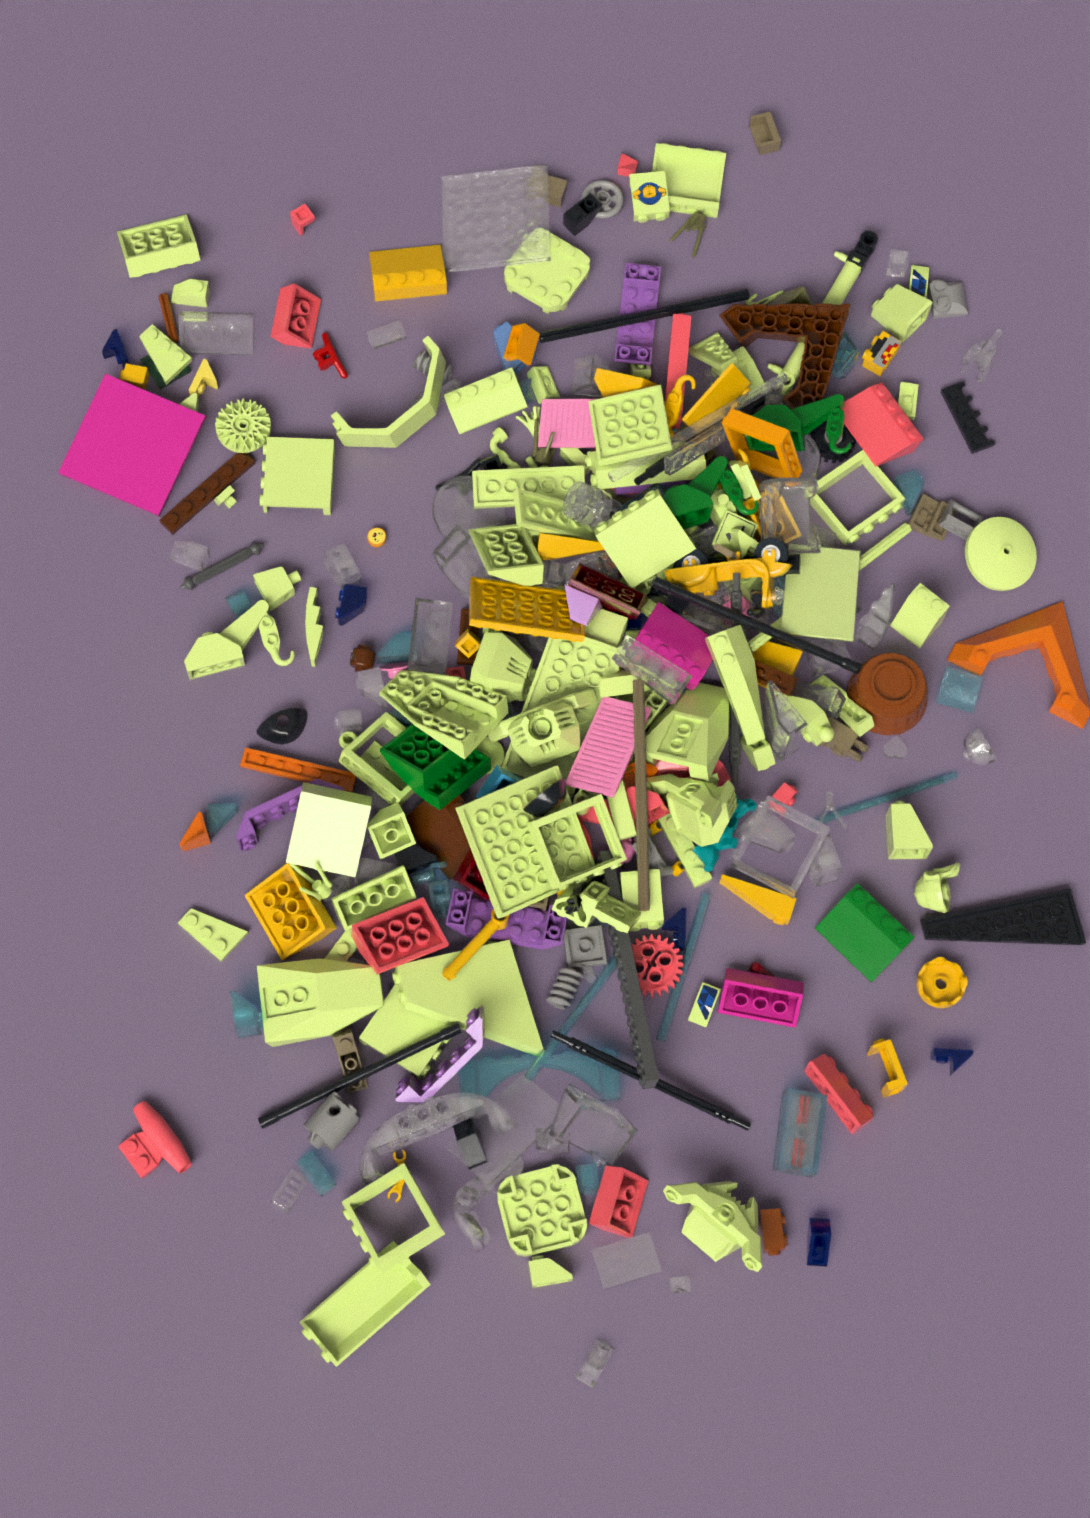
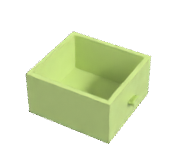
[286,782,372,877]

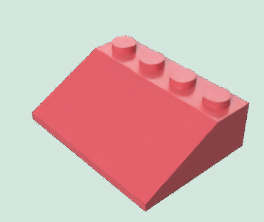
[842,382,924,467]
[351,897,449,974]

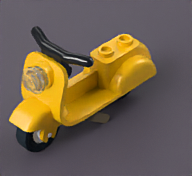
[664,538,792,619]

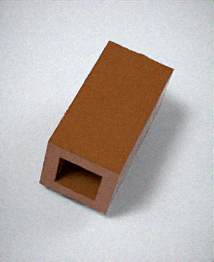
[758,1208,788,1256]

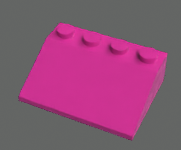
[628,602,713,691]

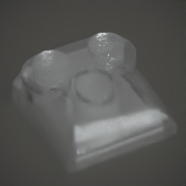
[454,1209,492,1253]

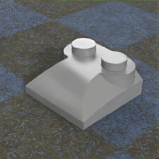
[927,279,969,319]

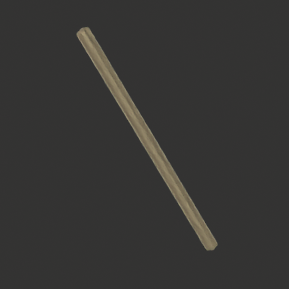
[633,679,650,911]

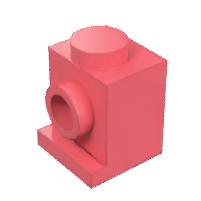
[768,782,798,817]

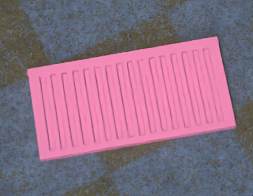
[538,399,596,448]
[565,697,652,798]

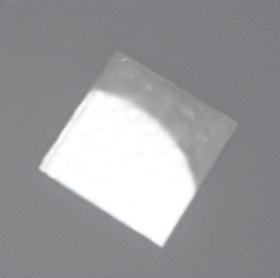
[441,164,551,273]

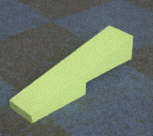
[809,675,874,737]

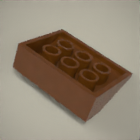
[406,795,470,881]

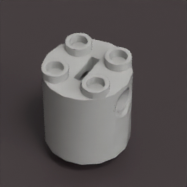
[303,1092,361,1151]

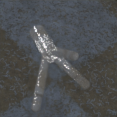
[816,791,847,829]

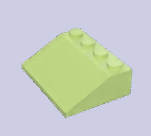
[117,214,200,278]
[469,524,544,586]

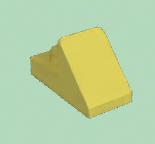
[189,359,218,398]

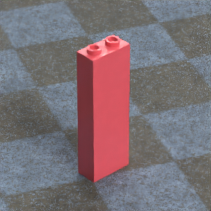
[664,313,691,429]

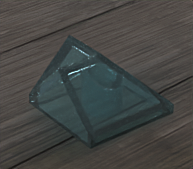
[832,332,860,379]

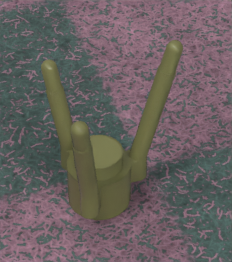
[670,211,706,257]
[532,419,556,465]

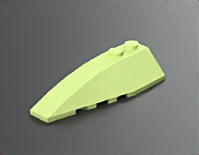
[705,625,765,746]

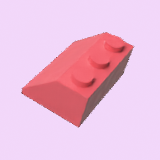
[270,283,321,348]
[589,1166,648,1239]

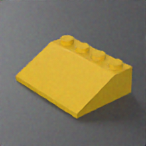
[369,245,447,302]
[682,363,751,435]
[245,863,337,961]

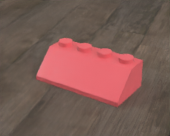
[804,1053,874,1135]

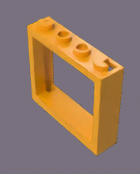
[722,408,803,486]

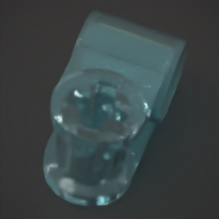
[225,589,252,619]

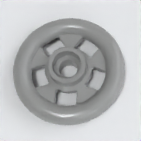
[581,180,624,219]

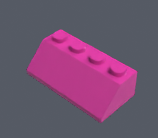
[718,968,804,1028]

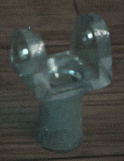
[412,862,450,887]

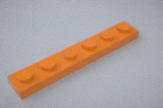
[240,747,357,793]

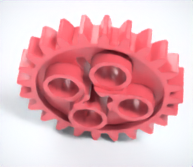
[631,934,684,998]

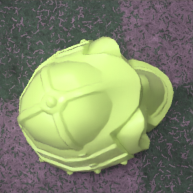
[914,862,960,913]

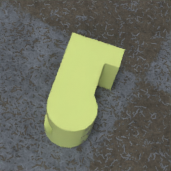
[560,448,590,475]

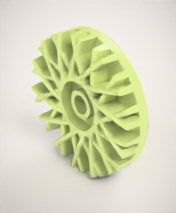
[215,399,271,453]

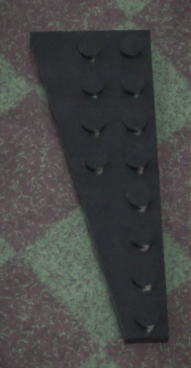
[920,888,1086,945]

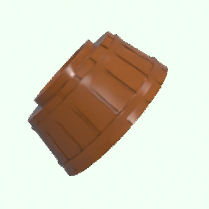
[846,653,928,735]

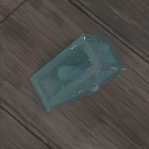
[893,470,924,516]
[377,631,416,664]

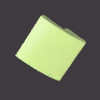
[728,461,761,501]

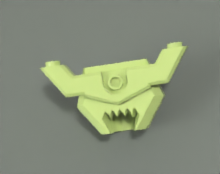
[470,628,533,703]
[488,688,597,768]
[647,773,738,847]
[663,1181,762,1272]

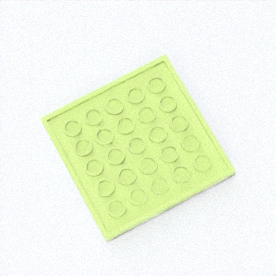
[455,765,595,918]

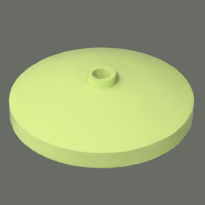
[965,517,1037,591]

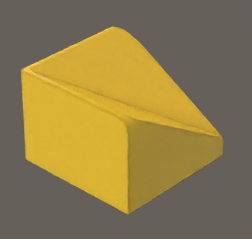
[455,629,482,658]

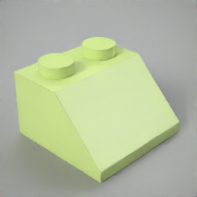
[367,802,416,859]

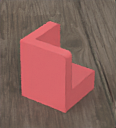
[290,204,315,236]

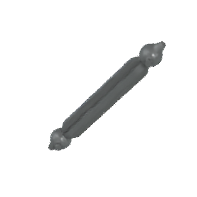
[180,542,264,590]

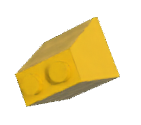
[751,641,803,693]

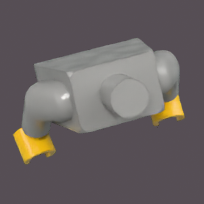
[632,820,685,877]

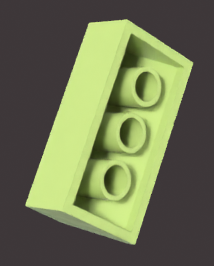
[444,367,528,434]
[332,865,416,931]

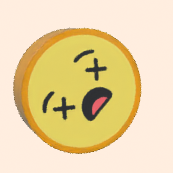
[367,528,386,547]

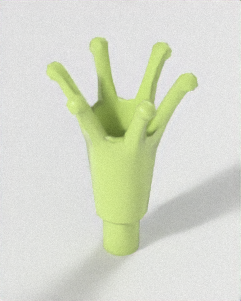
[516,406,546,449]

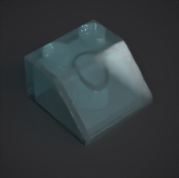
[230,991,264,1039]

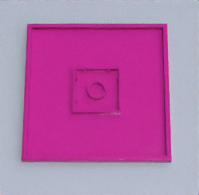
[58,374,206,517]

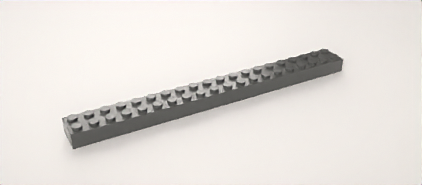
[595,850,659,1089]

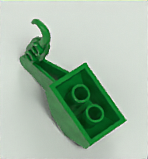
[746,394,851,454]
[663,456,759,530]

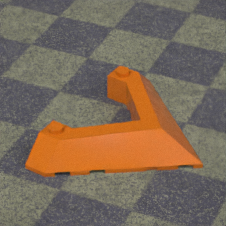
[947,601,1090,729]

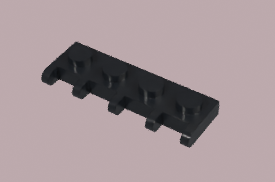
[941,382,996,454]

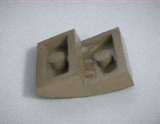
[907,493,956,541]

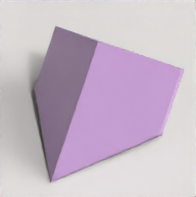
[564,584,602,626]

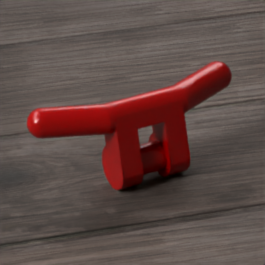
[313,332,348,379]

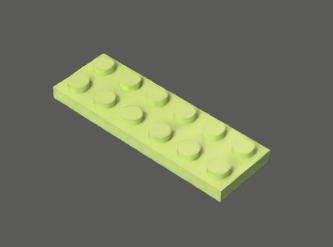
[472,465,586,509]
[513,488,599,542]

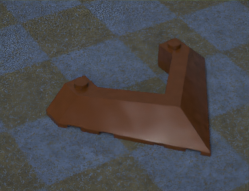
[719,303,851,410]

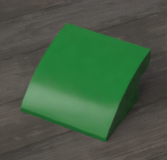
[380,724,491,810]

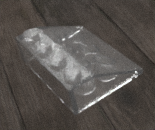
[761,680,808,762]

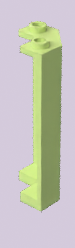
[585,441,706,489]
[299,1241,431,1367]

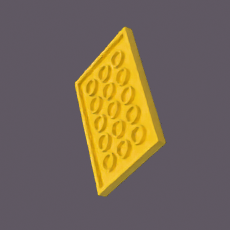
[469,577,585,642]

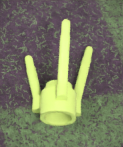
[290,862,333,901]

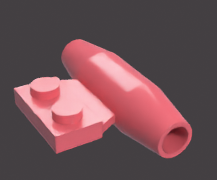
[118,1101,192,1178]

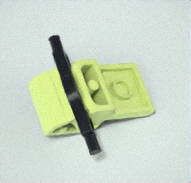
[552,876,642,933]

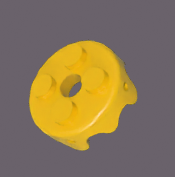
[916,957,968,1009]

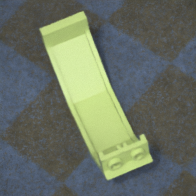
[331,336,446,448]

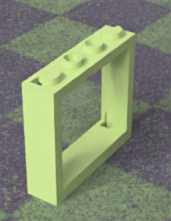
[804,450,905,546]
[338,712,415,806]
[526,794,627,891]
[342,1163,445,1273]

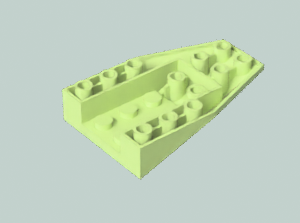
[379,669,509,760]
[634,682,730,781]
[257,959,384,1047]

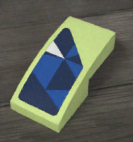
[908,265,929,298]
[688,982,721,1027]

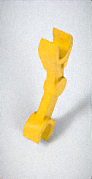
[388,1150,406,1203]

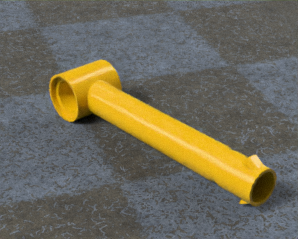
[442,909,509,981]

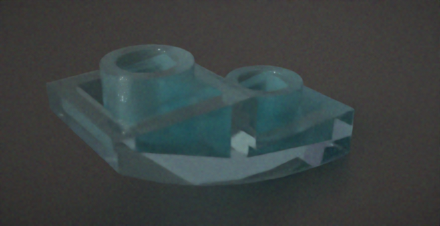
[295,1150,337,1197]

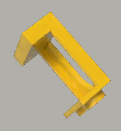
[867,1038,908,1098]

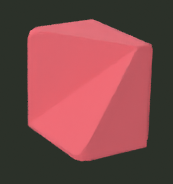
[617,153,638,177]

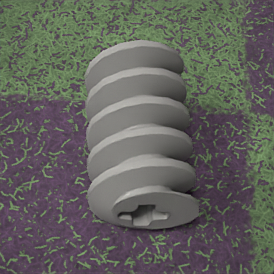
[412,349,453,386]
[546,966,584,1010]

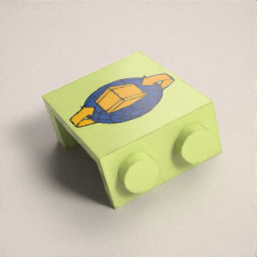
[629,171,670,223]

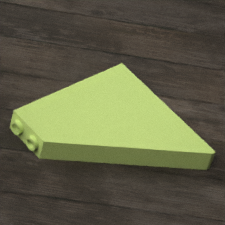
[392,940,543,1056]

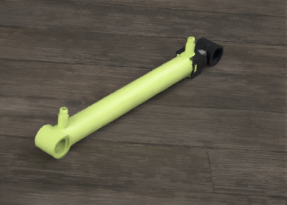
[767,231,878,395]

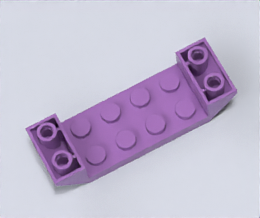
[614,263,661,366]
[236,779,344,851]
[446,888,567,950]
[395,1005,485,1102]

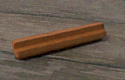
[158,293,179,343]

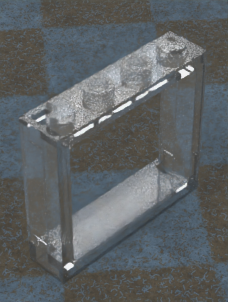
[730,795,830,899]

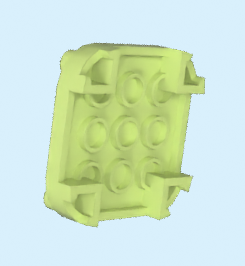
[504,229,590,314]
[497,1164,587,1257]

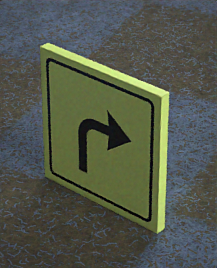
[711,510,758,556]

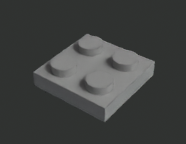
[563,925,607,969]

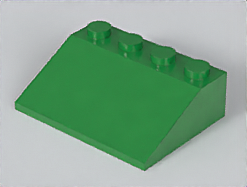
[815,883,915,983]

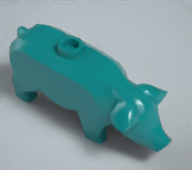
[693,795,757,872]

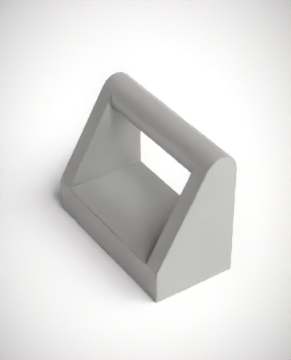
[938,499,982,540]

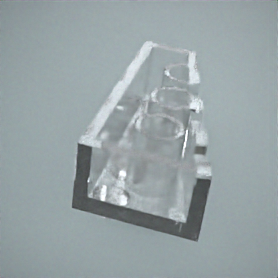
[612,635,692,706]

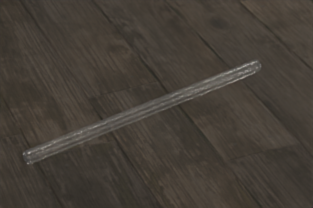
[608,372,788,482]

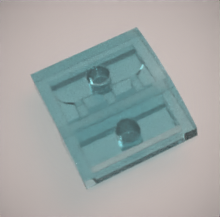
[936,666,983,713]

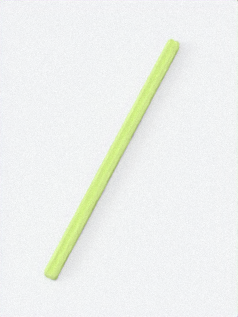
[748,523,912,652]

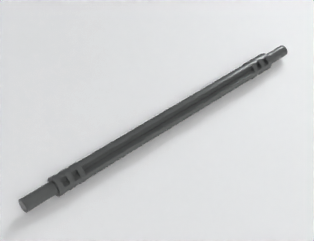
[729,573,742,783]

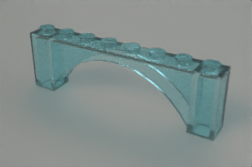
[458,1048,621,1113]

